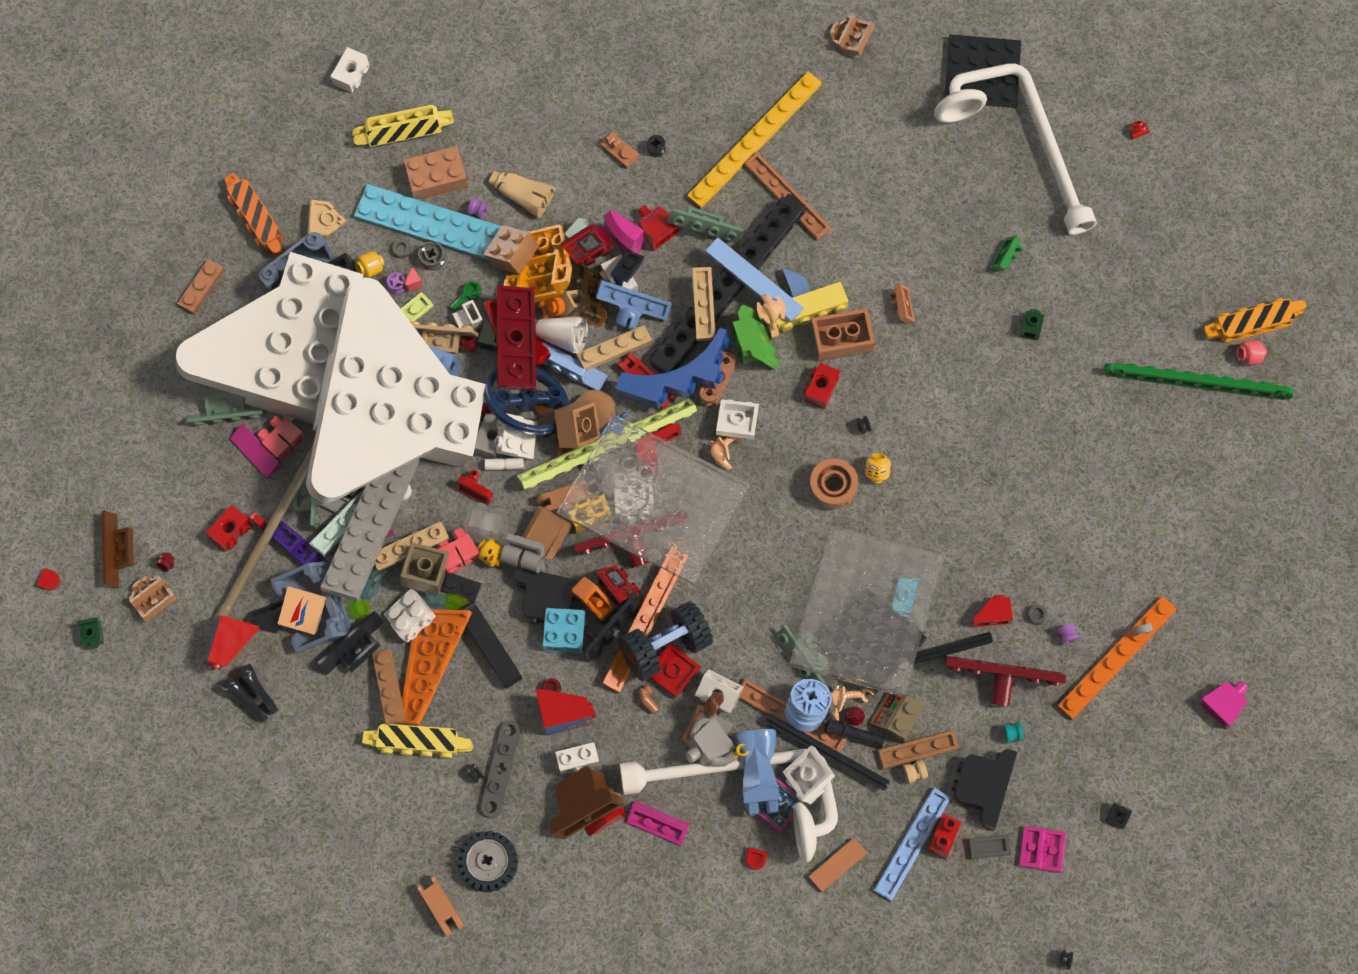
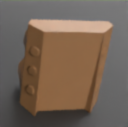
[522,506,572,560]

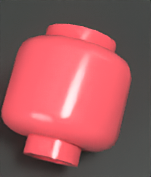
[1236,340,1267,365]

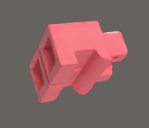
[257,416,305,463]
[437,528,479,573]

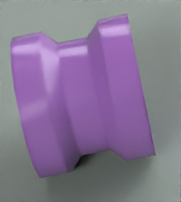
[467,197,489,220]
[387,272,406,295]
[1056,623,1080,645]

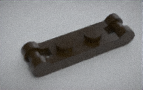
[578,266,602,323]

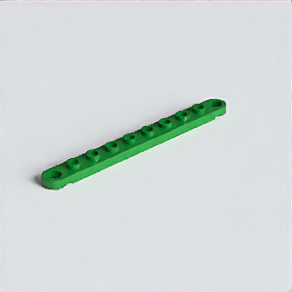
[1103,363,1294,400]

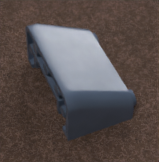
[256,232,334,294]
[271,562,351,653]

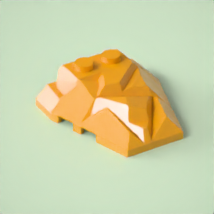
[504,225,572,303]

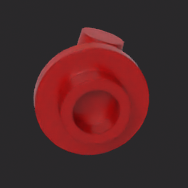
[1129,121,1149,140]

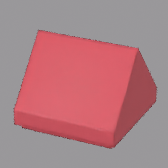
[404,268,423,292]

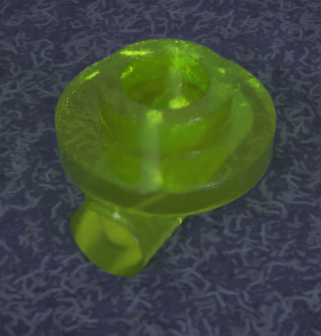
[445,593,468,610]
[351,597,371,619]

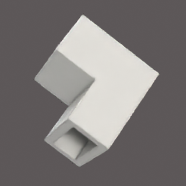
[453,300,484,331]

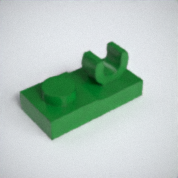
[990,236,1023,272]

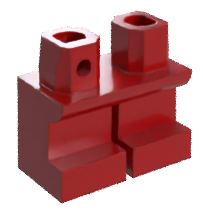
[927,814,961,859]

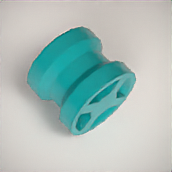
[1003,721,1024,744]

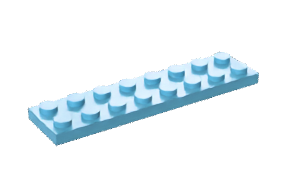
[354,184,501,261]

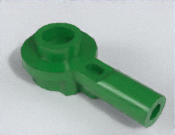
[450,281,482,311]

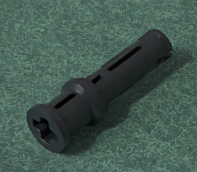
[824,716,885,748]

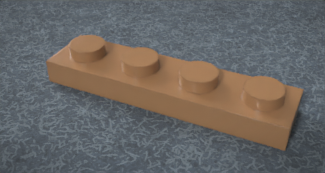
[372,650,406,725]

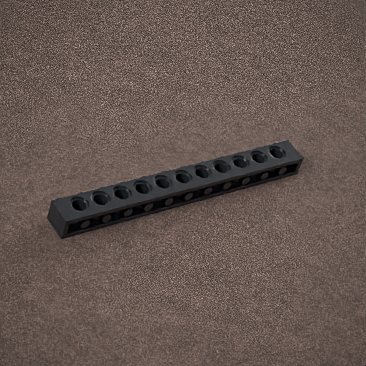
[650,193,806,374]

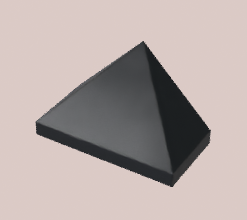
[248,600,284,633]

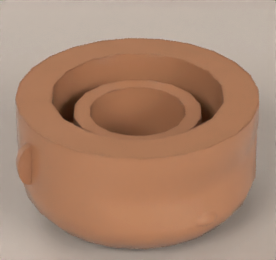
[810,458,858,509]

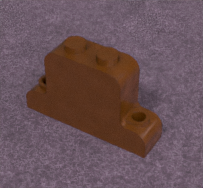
[550,766,625,839]

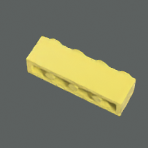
[777,282,849,332]

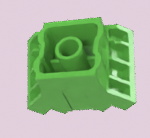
[732,304,780,370]

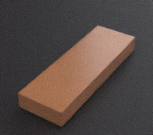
[808,838,867,893]

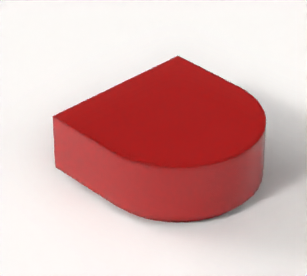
[248,512,267,532]
[37,568,61,591]
[746,847,768,870]

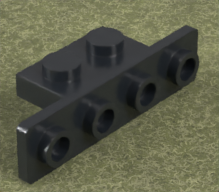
[317,611,384,675]

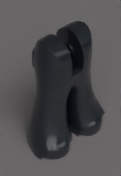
[221,664,278,723]

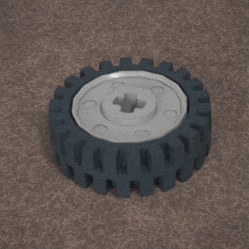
[458,831,518,892]

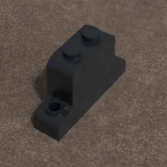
[514,567,581,625]
[951,749,1017,831]

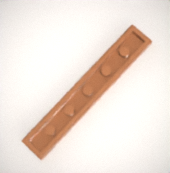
[744,152,831,241]
[739,678,847,752]

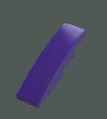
[264,520,331,566]

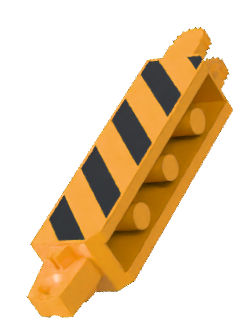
[1203,298,1307,343]

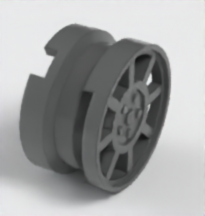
[418,241,446,271]

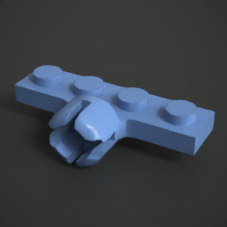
[595,280,672,329]

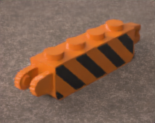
[224,173,284,259]

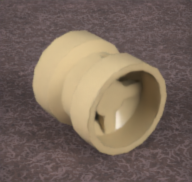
[903,759,928,784]

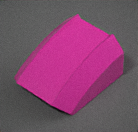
[603,210,645,254]

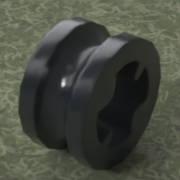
[856,416,872,435]
[466,763,484,783]
[1059,950,1073,970]

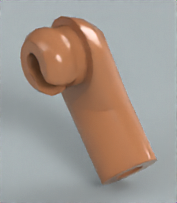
[638,685,659,714]

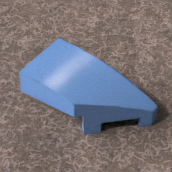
[782,268,811,298]

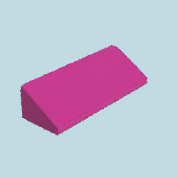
[230,424,281,479]
[626,801,690,846]

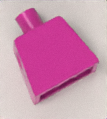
[1199,681,1248,730]

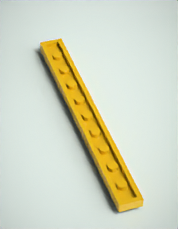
[687,72,822,209]

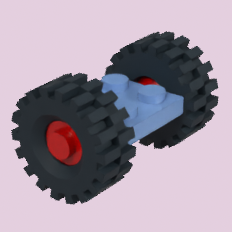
[619,601,713,682]

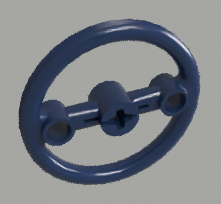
[484,367,570,435]

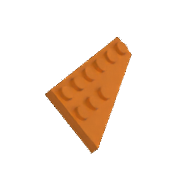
[398,609,472,726]

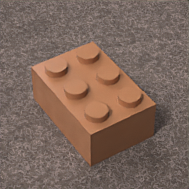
[404,146,468,200]
[811,309,875,361]

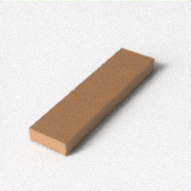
[877,730,959,770]

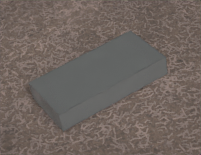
[968,834,1011,860]

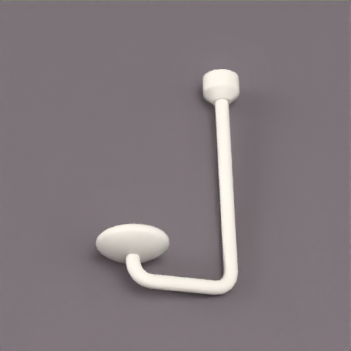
[934,64,1097,235]
[619,749,838,863]

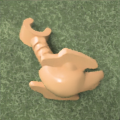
[757,294,786,339]
[710,436,744,470]
[829,686,874,721]

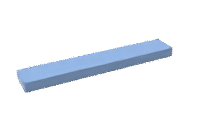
[706,238,804,323]
[874,787,951,901]

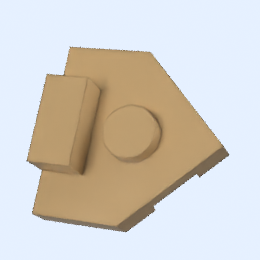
[308,200,346,238]

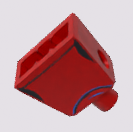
[638,205,681,251]

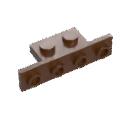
[101,510,134,589]

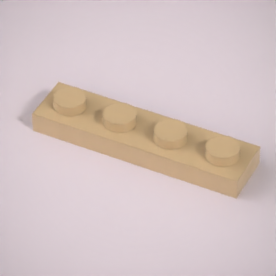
[692,267,715,341]
[576,325,652,371]

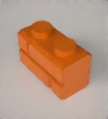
[572,577,615,621]

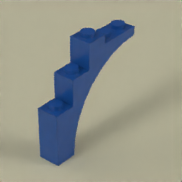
[615,328,730,409]

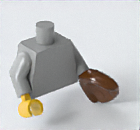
[685,692,749,766]

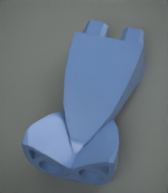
[732,729,780,816]

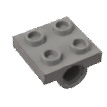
[501,533,545,573]

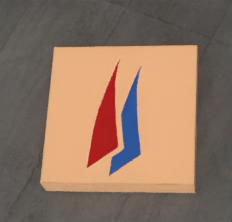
[278,586,326,635]

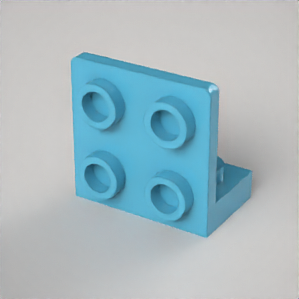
[543,608,585,654]

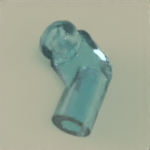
[423,592,447,607]

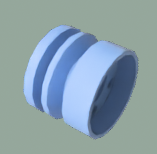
[784,679,832,732]

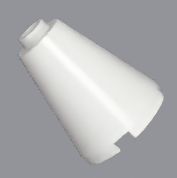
[535,316,588,353]

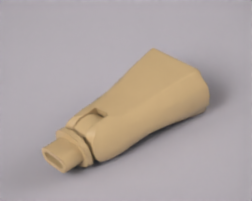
[489,171,555,218]

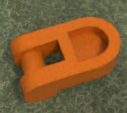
[538,297,565,319]

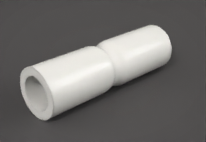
[485,458,524,470]

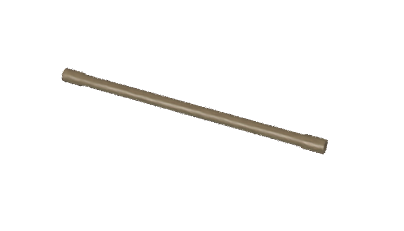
[213,443,314,622]

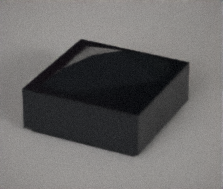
[1105,802,1132,829]

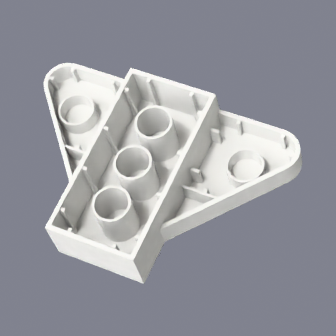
[176,252,364,424]
[306,278,486,503]

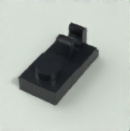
[611,249,644,286]

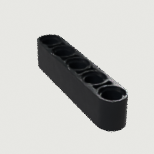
[459,601,523,689]

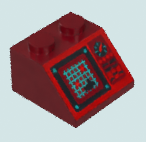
[560,224,615,266]
[596,564,640,610]

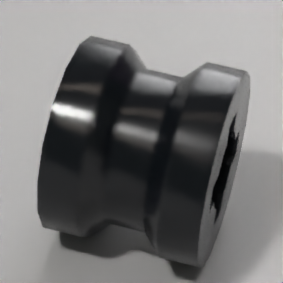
[647,135,666,157]

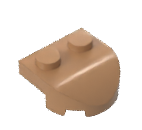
[830,15,875,55]
[574,390,616,432]
[129,575,178,623]

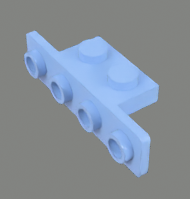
[543,342,608,390]

